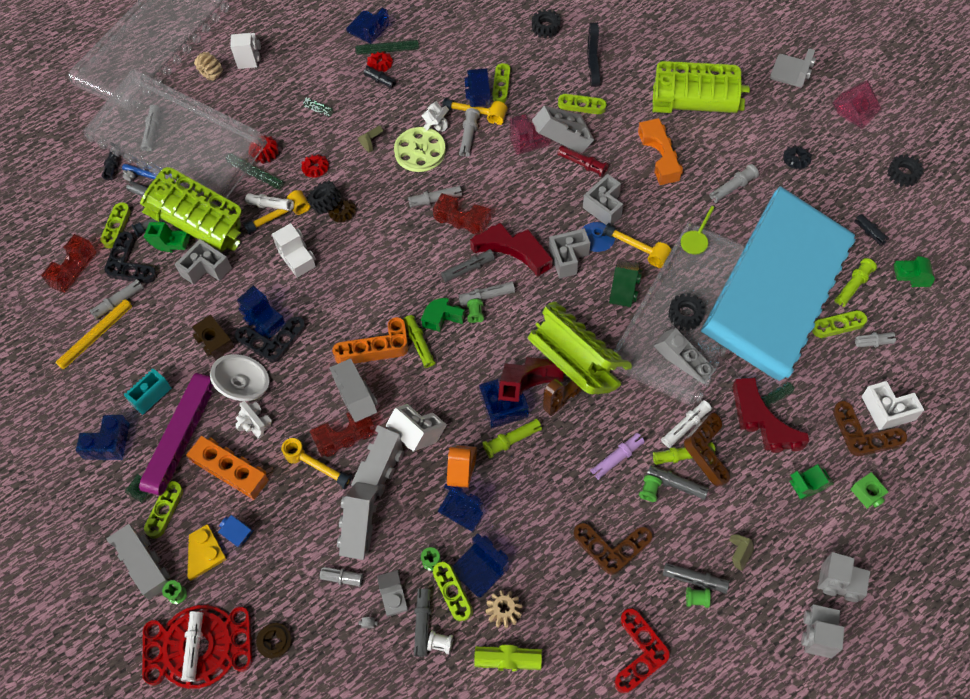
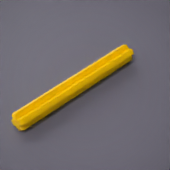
[56,299,132,369]

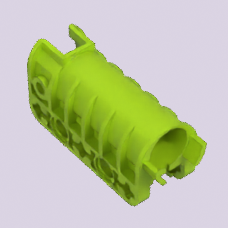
[652,61,750,113]
[140,167,241,252]
[528,302,632,394]

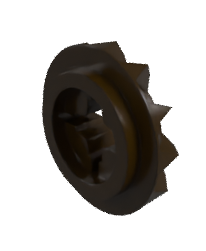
[328,197,356,223]
[256,623,292,659]

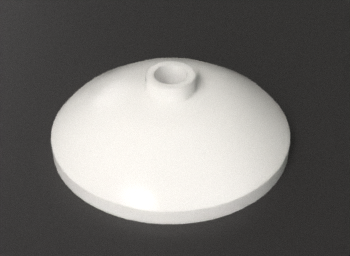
[210,354,269,401]

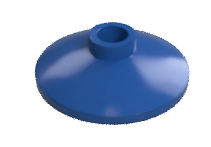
[582,222,615,252]

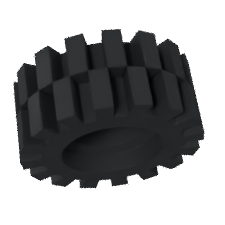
[532,9,561,38]
[887,154,924,187]
[307,181,342,214]
[668,293,705,331]

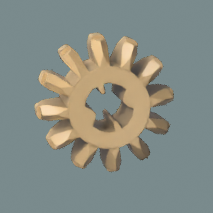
[194,52,223,81]
[486,590,522,629]

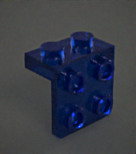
[346,7,390,44]
[437,484,486,533]
[452,533,509,598]

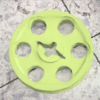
[394,127,446,172]

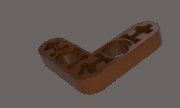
[543,379,582,416]
[833,401,907,456]
[684,413,730,487]
[573,523,652,575]

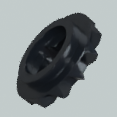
[783,145,812,169]

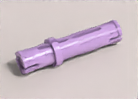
[590,433,645,480]

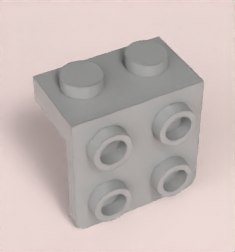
[770,48,816,88]

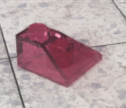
[832,80,881,129]

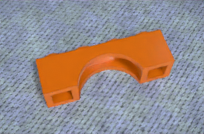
[638,118,683,185]

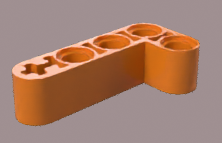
[332,317,408,364]
[447,445,477,488]

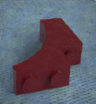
[470,223,553,277]
[498,357,564,402]
[732,378,809,453]

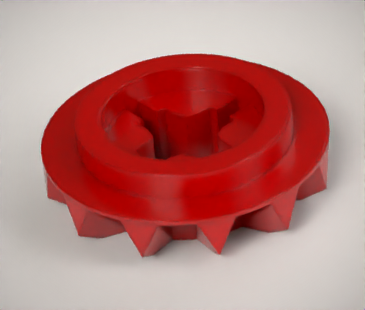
[367,51,393,72]
[301,154,329,178]

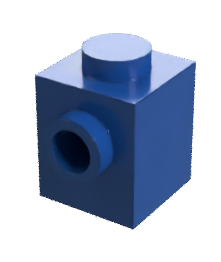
[218,515,254,547]

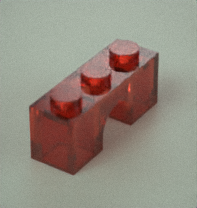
[433,193,491,234]
[41,234,96,293]
[310,412,376,457]

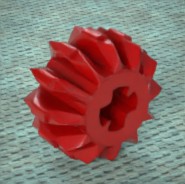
[249,135,279,164]

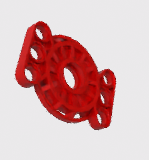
[142,605,252,689]

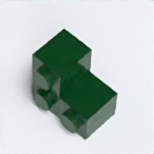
[609,259,642,307]

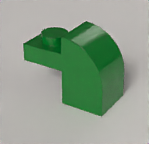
[144,222,191,253]
[894,256,935,287]
[421,298,465,332]
[789,464,834,499]

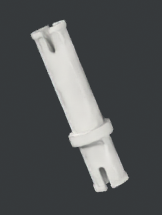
[245,193,294,211]
[661,400,712,448]
[181,612,204,682]

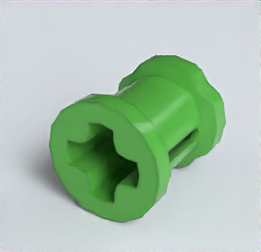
[467,299,484,323]
[639,475,662,502]
[421,547,441,571]
[162,580,187,604]
[686,587,710,608]

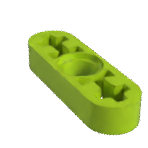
[492,63,510,103]
[558,94,606,114]
[100,202,131,248]
[812,311,867,338]
[144,481,183,539]
[433,562,473,621]

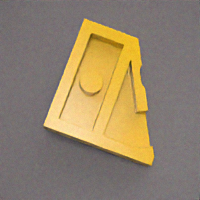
[187,524,227,581]

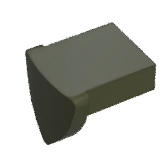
[357,125,383,153]
[729,535,754,571]

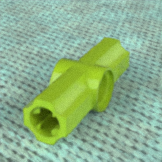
[474,645,542,671]

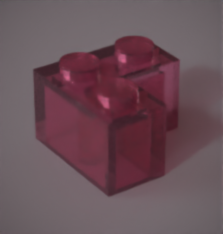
[509,114,549,155]

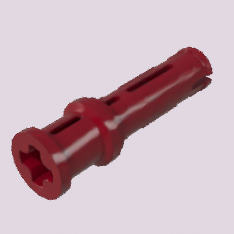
[557,145,609,178]

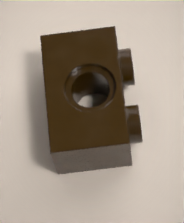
[192,314,235,360]

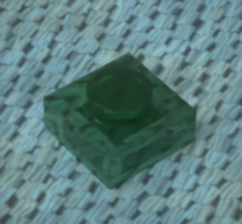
[125,474,149,503]

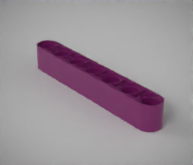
[139,373,213,496]

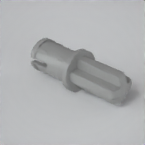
[855,332,896,348]
[320,567,363,587]

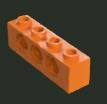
[186,436,269,500]

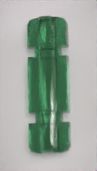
[303,98,334,117]
[761,382,795,407]

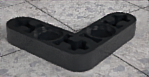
[587,22,600,87]
[104,232,157,283]
[235,316,306,363]

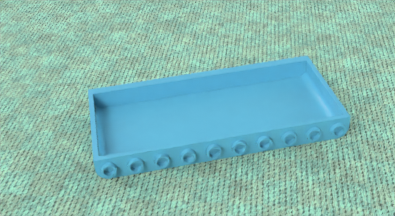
[701,186,856,381]

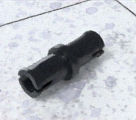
[363,66,397,89]
[101,148,121,181]
[854,214,889,246]

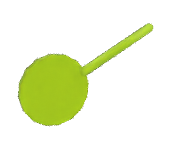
[680,206,714,255]

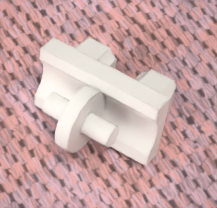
[422,101,449,132]
[235,401,272,439]

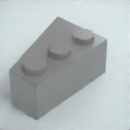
[532,106,594,153]
[329,358,378,422]
[351,425,404,501]
[337,482,380,560]
[106,524,171,600]

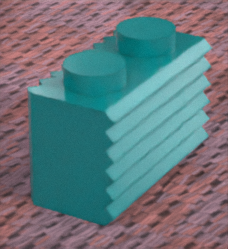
[124,369,171,415]

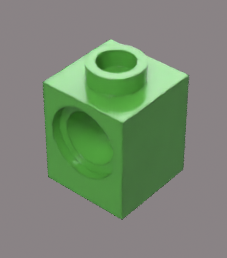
[851,472,888,509]

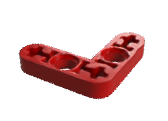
[614,609,670,693]

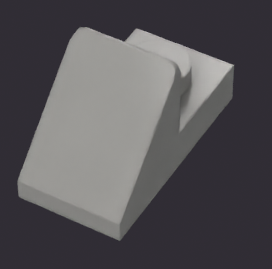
[377,570,408,617]

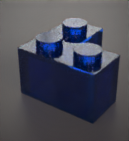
[464,68,491,107]
[237,285,286,339]
[479,379,529,429]
[76,415,130,460]

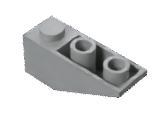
[653,328,716,384]

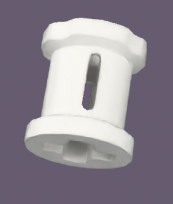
[427,630,454,654]

